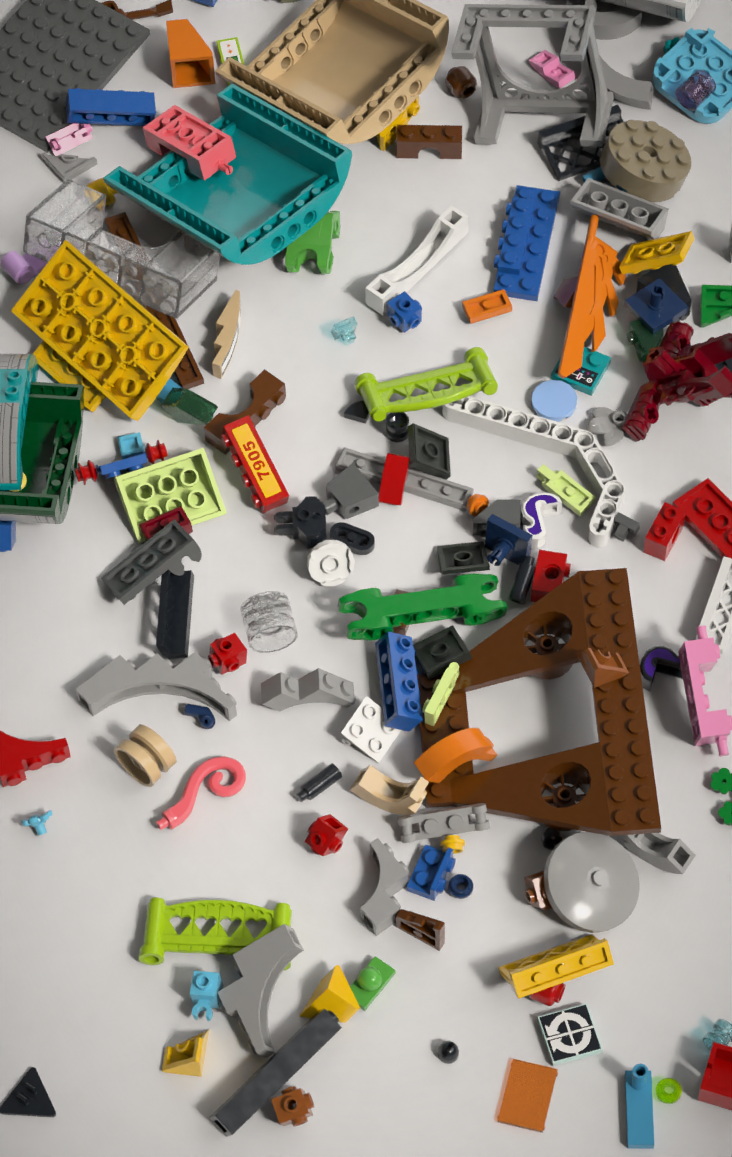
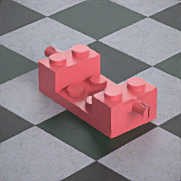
[143,105,236,181]

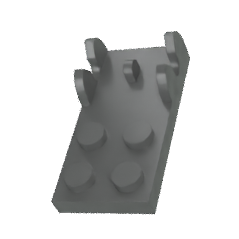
[101,519,202,605]

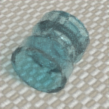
[703,1019,732,1050]

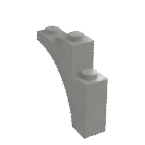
[217,924,304,1058]

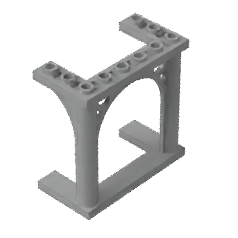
[451,4,614,147]

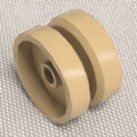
[114,724,177,787]

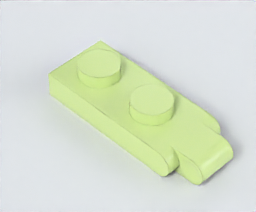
[422,662,459,726]

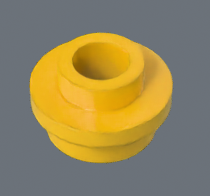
[440,835,465,854]

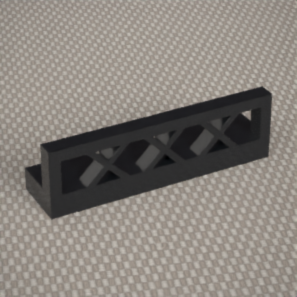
[156,569,194,659]

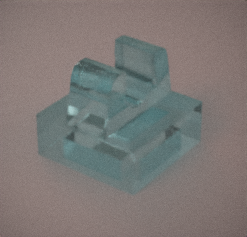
[331,316,358,346]

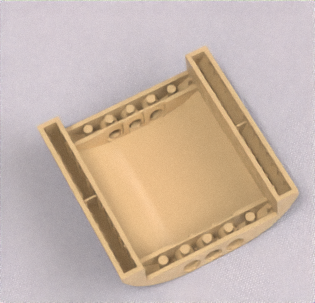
[215,0,449,144]

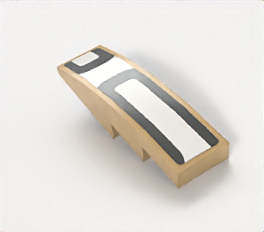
[212,290,241,379]

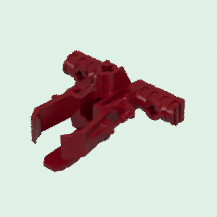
[621,321,732,442]

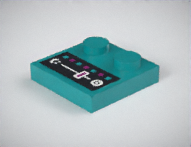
[550,347,611,396]

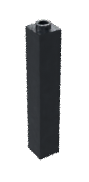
[209,1009,342,1137]

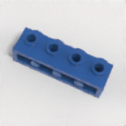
[66,88,156,126]
[375,631,423,732]

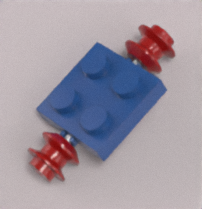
[75,440,168,485]

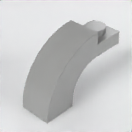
[621,833,696,874]

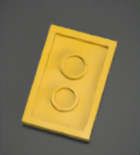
[619,231,695,275]

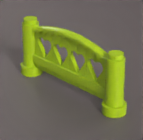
[354,347,498,422]
[139,897,292,970]

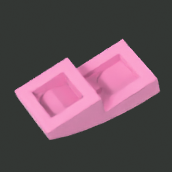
[529,50,575,89]

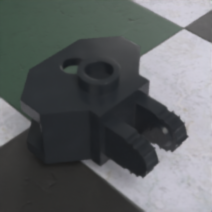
[274,496,326,549]

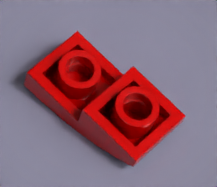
[379,453,410,506]

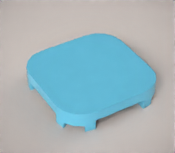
[652,28,732,124]

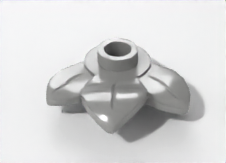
[587,407,627,446]

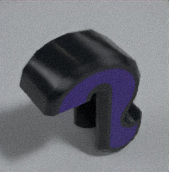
[640,646,683,691]

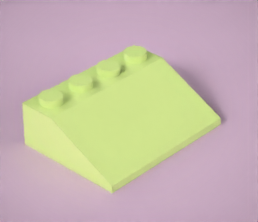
[114,448,227,544]

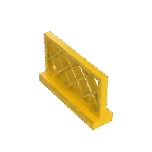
[498,934,614,999]

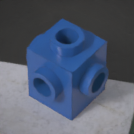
[387,291,422,333]

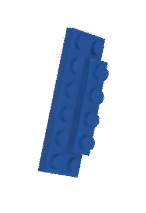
[494,185,560,301]

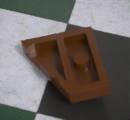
[396,909,445,951]

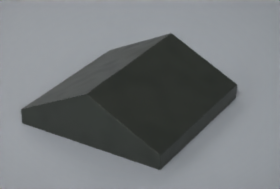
[437,541,490,575]

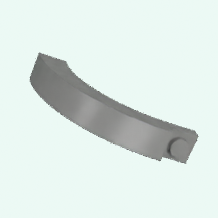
[582,0,654,110]

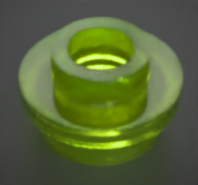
[656,1078,682,1104]

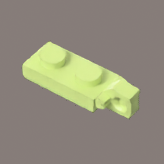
[536,464,596,516]

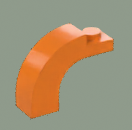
[414,728,497,783]

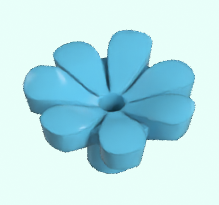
[21,810,52,836]

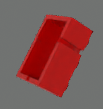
[698,1042,732,1110]

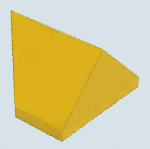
[299,965,360,1023]
[162,1029,209,1077]

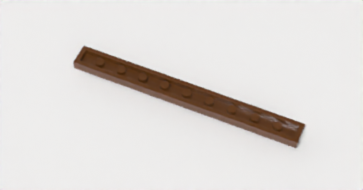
[105,212,204,390]

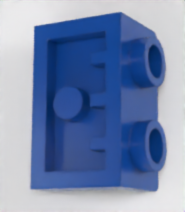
[407,845,456,901]

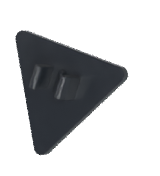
[0,1067,56,1117]

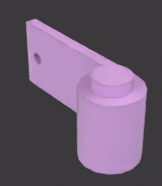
[0,232,64,284]

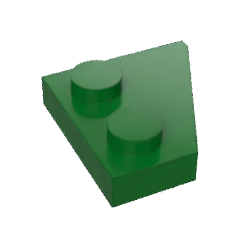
[700,285,732,328]

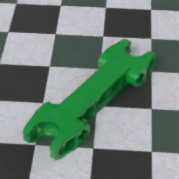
[337,573,508,641]

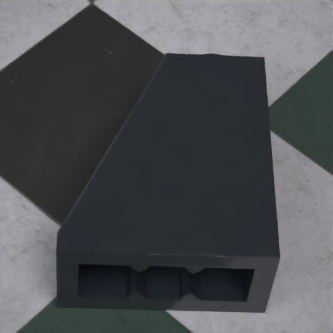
[636,264,691,323]

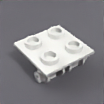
[340,696,401,763]

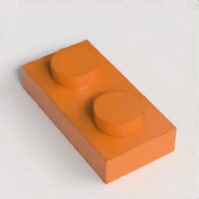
[462,289,512,324]

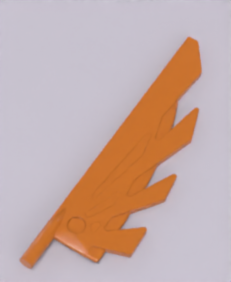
[558,214,626,379]

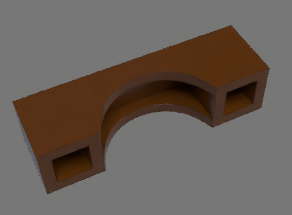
[204,369,286,455]

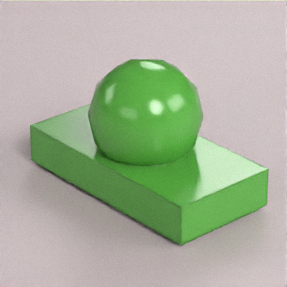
[350,956,396,1011]

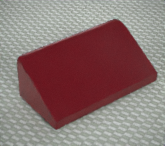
[139,506,193,541]

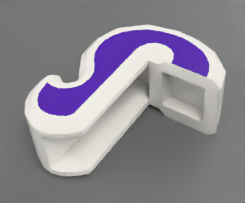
[520,492,562,549]

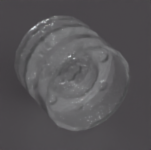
[240,591,298,653]

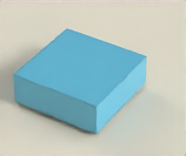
[118,432,144,460]

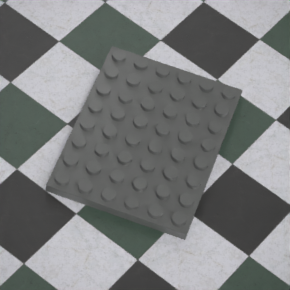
[0,0,150,153]

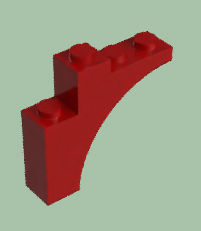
[0,731,71,787]

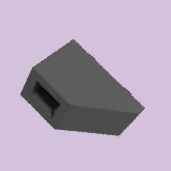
[473,499,521,537]

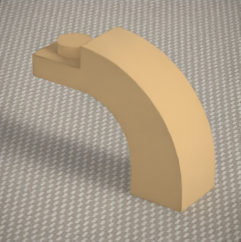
[350,765,429,815]

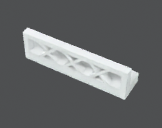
[696,557,732,654]

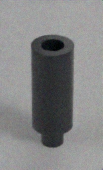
[508,556,536,604]
[296,763,342,802]

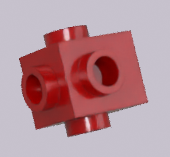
[208,633,247,675]
[304,814,348,856]

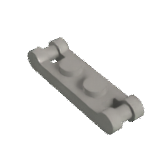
[398,803,490,843]

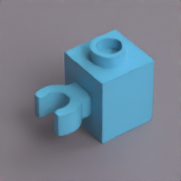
[190,971,224,1021]

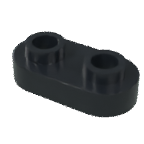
[330,522,375,555]

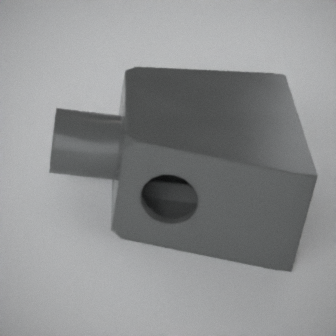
[322,463,379,519]

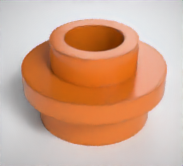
[466,494,489,517]

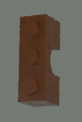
[396,125,462,159]

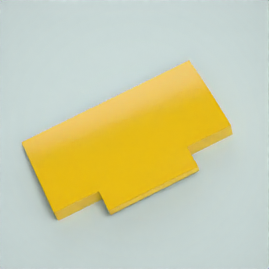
[11,240,189,421]

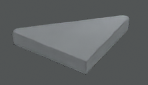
[41,152,97,184]

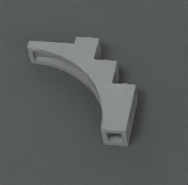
[75,651,237,721]

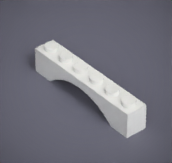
[365,205,469,315]

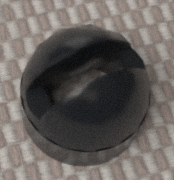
[541,828,562,850]
[438,1041,459,1064]

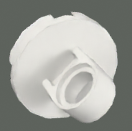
[307,540,355,586]

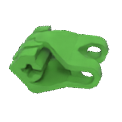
[285,211,341,274]

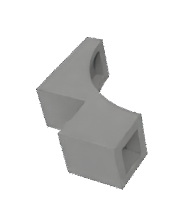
[261,668,355,712]
[360,838,409,936]

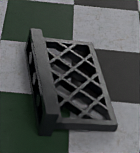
[537,105,624,181]

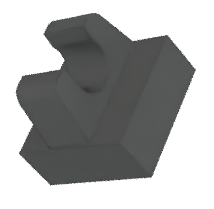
[614,512,640,542]

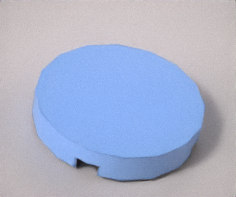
[531,380,577,422]

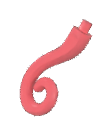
[156,756,246,830]

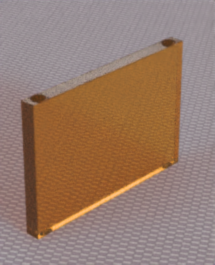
[497,1059,558,1133]

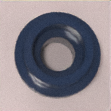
[448,874,473,899]

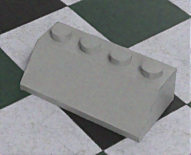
[570,178,669,240]

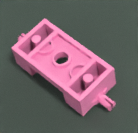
[678,626,732,757]

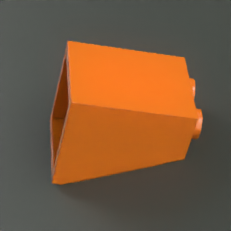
[166,19,216,88]

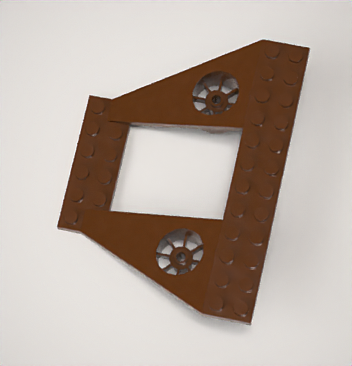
[417,568,661,836]

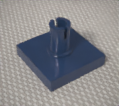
[624,278,689,334]
[485,514,533,566]

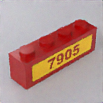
[221,415,289,514]

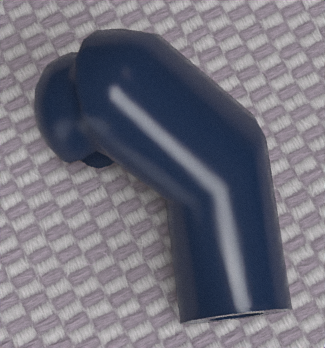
[185,703,215,729]

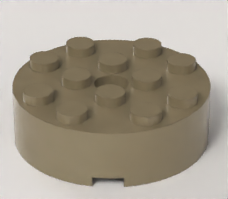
[600,120,691,202]

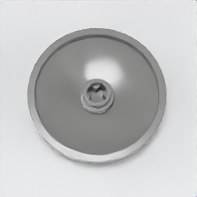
[544,832,639,933]

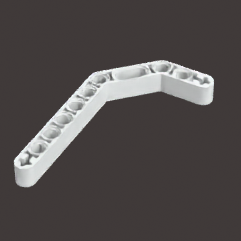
[443,396,625,548]

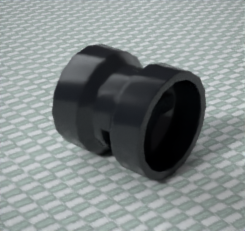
[386,412,409,442]

